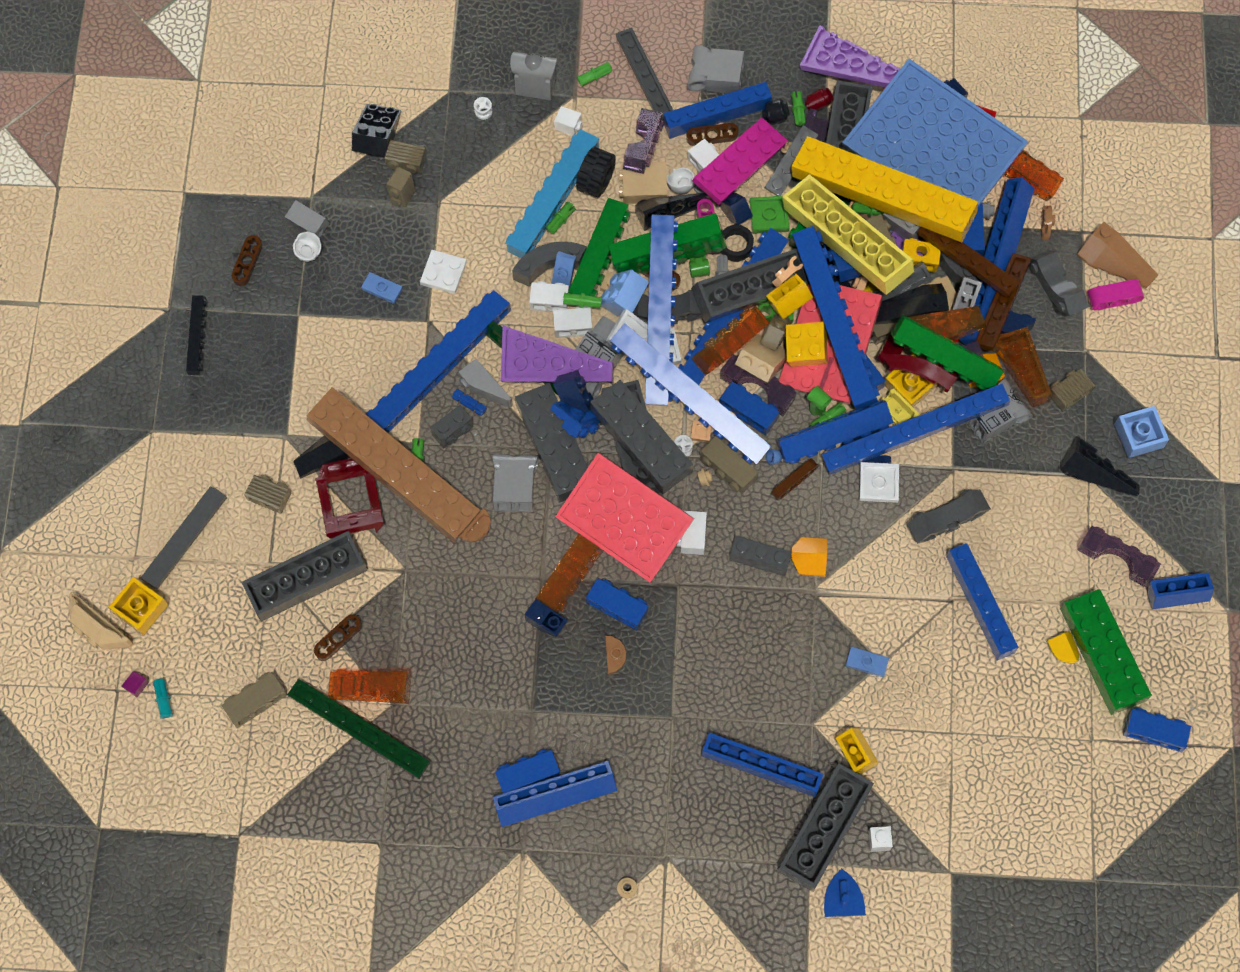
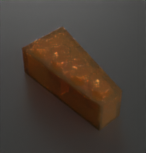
[1003,150,1064,201]
[691,306,769,376]
[909,306,986,357]
[994,327,1052,407]
[535,534,603,613]
[328,669,411,704]

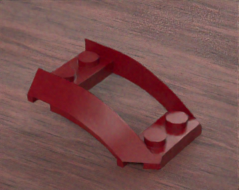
[878,335,957,393]
[315,458,384,539]

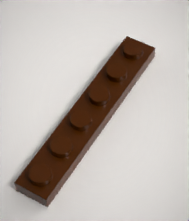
[917,227,1020,298]
[975,253,1031,352]

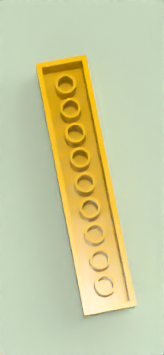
[791,136,978,242]

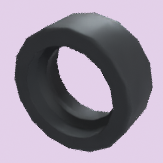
[720,224,754,262]

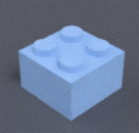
[601,270,649,317]
[1114,406,1169,458]

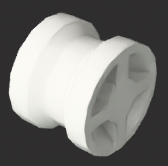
[474,97,492,120]
[674,435,693,457]

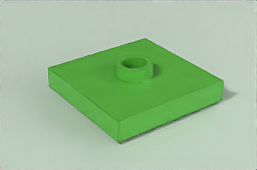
[750,196,790,234]

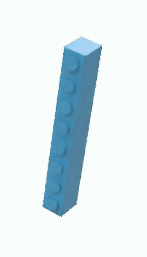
[506,129,600,258]

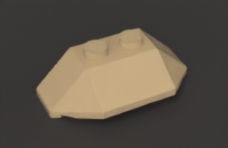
[69,592,133,650]

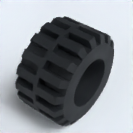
[576,146,616,197]

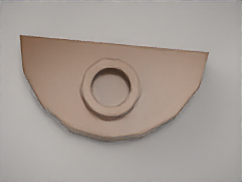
[1042,205,1055,241]
[459,508,491,542]
[605,636,626,675]

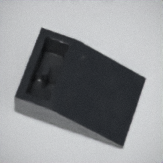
[352,104,401,157]

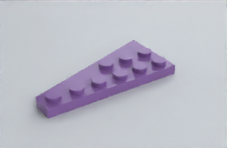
[800,25,900,88]
[501,325,614,382]

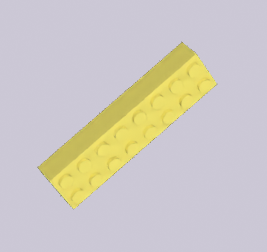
[782,174,914,295]

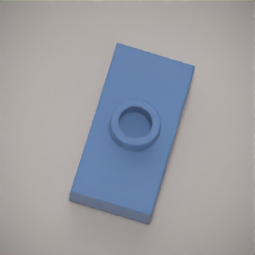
[551,251,576,289]
[361,272,403,304]
[845,647,889,678]

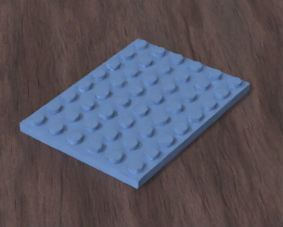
[842,59,1028,207]

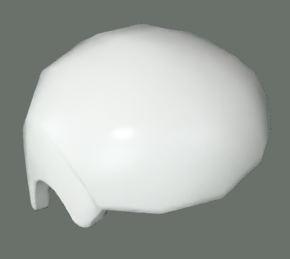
[667,167,695,194]
[293,231,321,262]

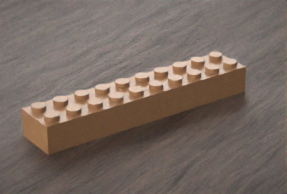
[307,387,480,543]

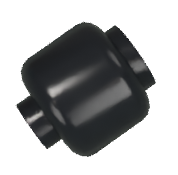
[762,98,790,124]

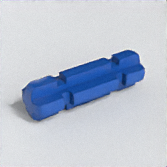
[452,389,487,416]

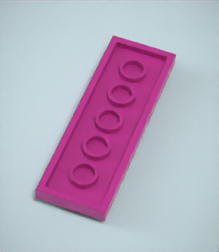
[692,117,788,205]

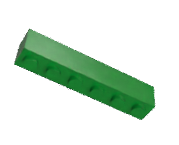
[568,198,631,297]
[891,314,1004,390]

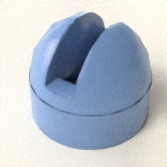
[766,449,783,464]

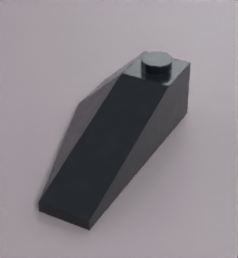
[635,193,711,231]
[875,283,949,325]
[293,436,351,479]
[1062,436,1140,496]

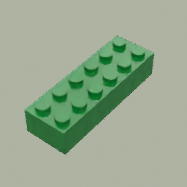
[609,213,727,274]
[1060,589,1152,715]

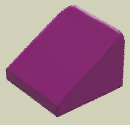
[121,671,149,697]

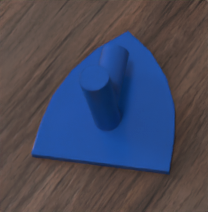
[824,869,866,917]

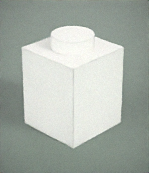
[554,106,583,136]
[868,826,893,852]

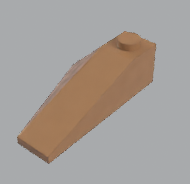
[1077,222,1158,288]

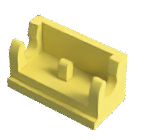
[881,388,920,425]

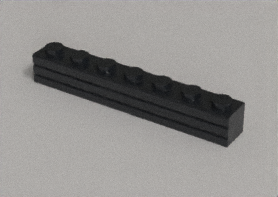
[186,295,207,375]

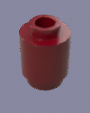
[805,88,834,112]

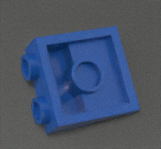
[550,401,600,438]

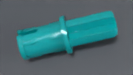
[153,679,173,719]

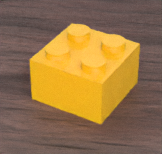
[786,322,828,367]
[884,354,938,407]
[108,577,168,636]

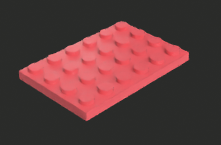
[778,284,883,404]
[555,453,695,583]

